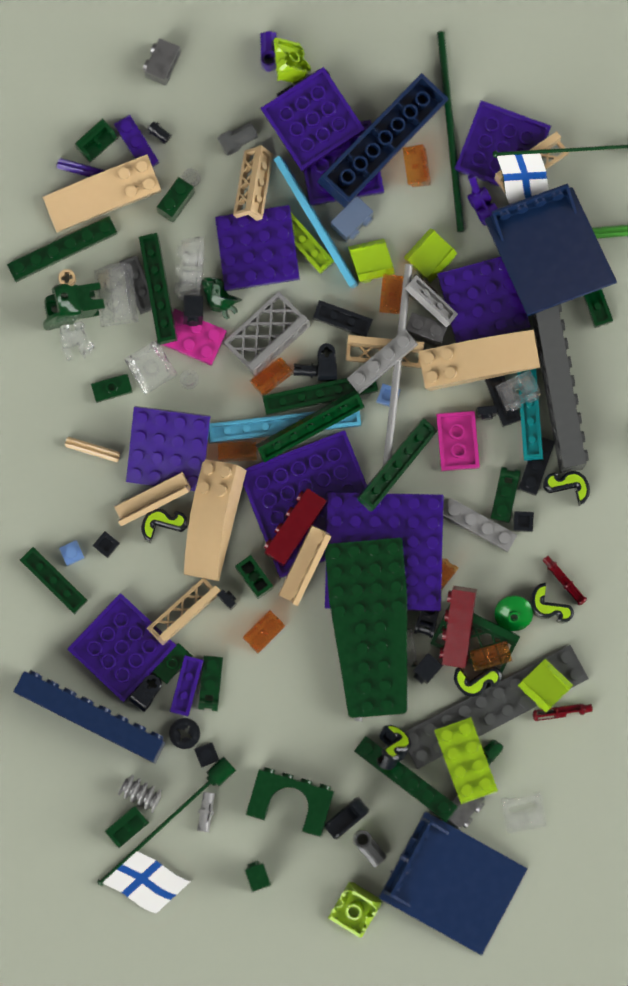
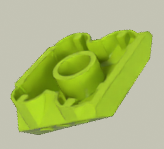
[273,38,311,85]
[404,228,457,283]
[348,239,395,283]
[518,659,574,712]
[328,882,382,938]

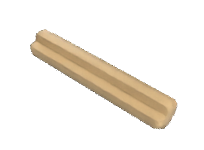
[65,437,121,462]

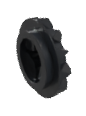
[169,718,200,749]

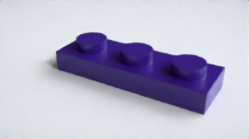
[114,115,159,167]
[170,655,204,717]

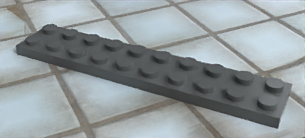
[405,645,589,769]

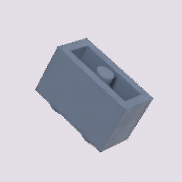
[330,196,373,242]

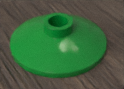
[494,595,533,631]

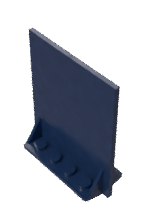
[485,184,617,316]
[379,812,528,955]

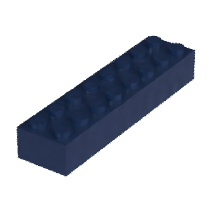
[318,73,449,208]
[13,670,166,764]

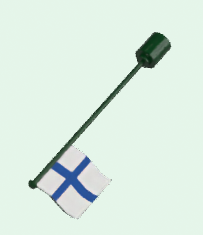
[493,145,628,205]
[97,756,237,913]

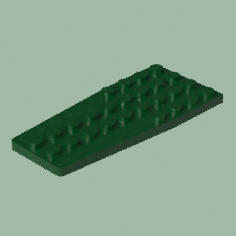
[325,538,408,718]

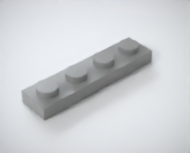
[347,329,418,394]
[443,498,517,552]

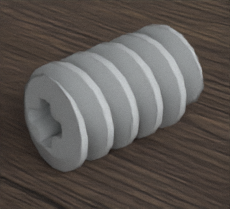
[118,775,161,813]

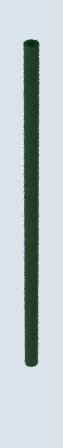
[437,31,465,232]

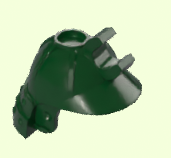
[201,277,242,320]

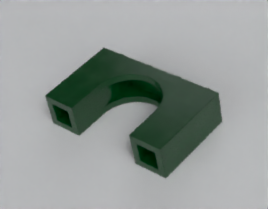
[246,767,334,837]

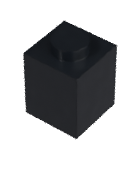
[183,295,203,326]
[413,653,443,684]

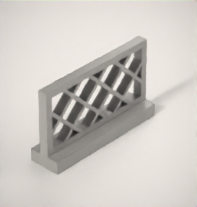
[223,292,311,376]

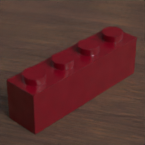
[264,488,327,567]
[439,586,477,668]

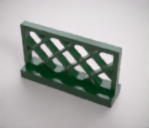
[430,604,520,674]

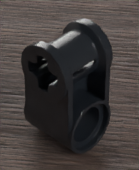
[317,343,337,381]
[414,611,439,639]
[128,675,162,712]

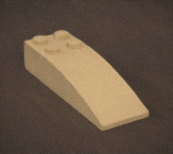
[43,155,162,232]
[419,330,541,391]
[184,459,247,581]

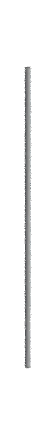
[355,264,413,721]

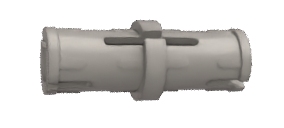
[197,792,215,832]

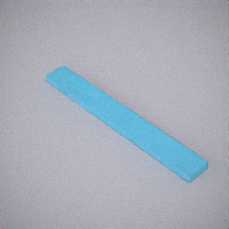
[273,156,359,289]
[209,410,361,443]

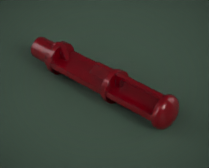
[542,556,587,606]
[532,703,593,721]

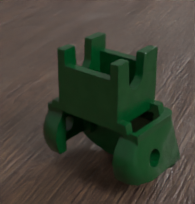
[43,282,105,330]

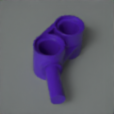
[467,174,498,226]

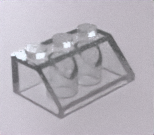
[175,237,205,300]
[94,262,138,327]

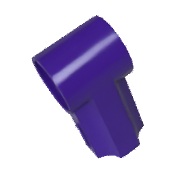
[260,31,277,72]

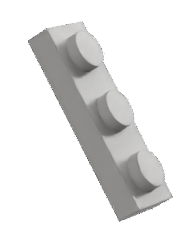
[405,275,458,327]

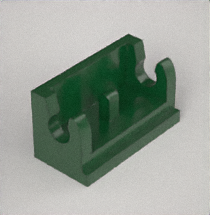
[75,118,118,163]
[105,806,149,848]

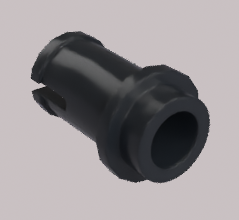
[147,121,172,144]
[293,363,317,378]

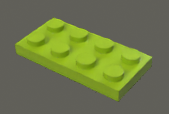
[434,717,498,804]

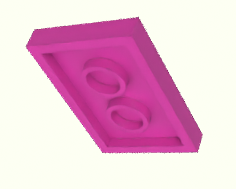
[161,308,227,366]
[436,411,480,472]

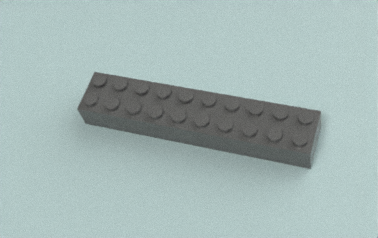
[532,304,589,473]

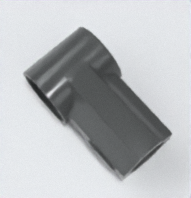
[218,123,258,155]
[353,830,387,868]

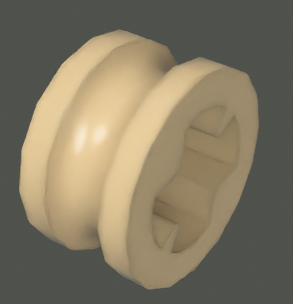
[58,269,76,286]

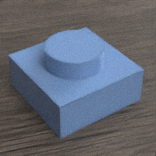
[376,384,401,407]
[59,540,85,566]

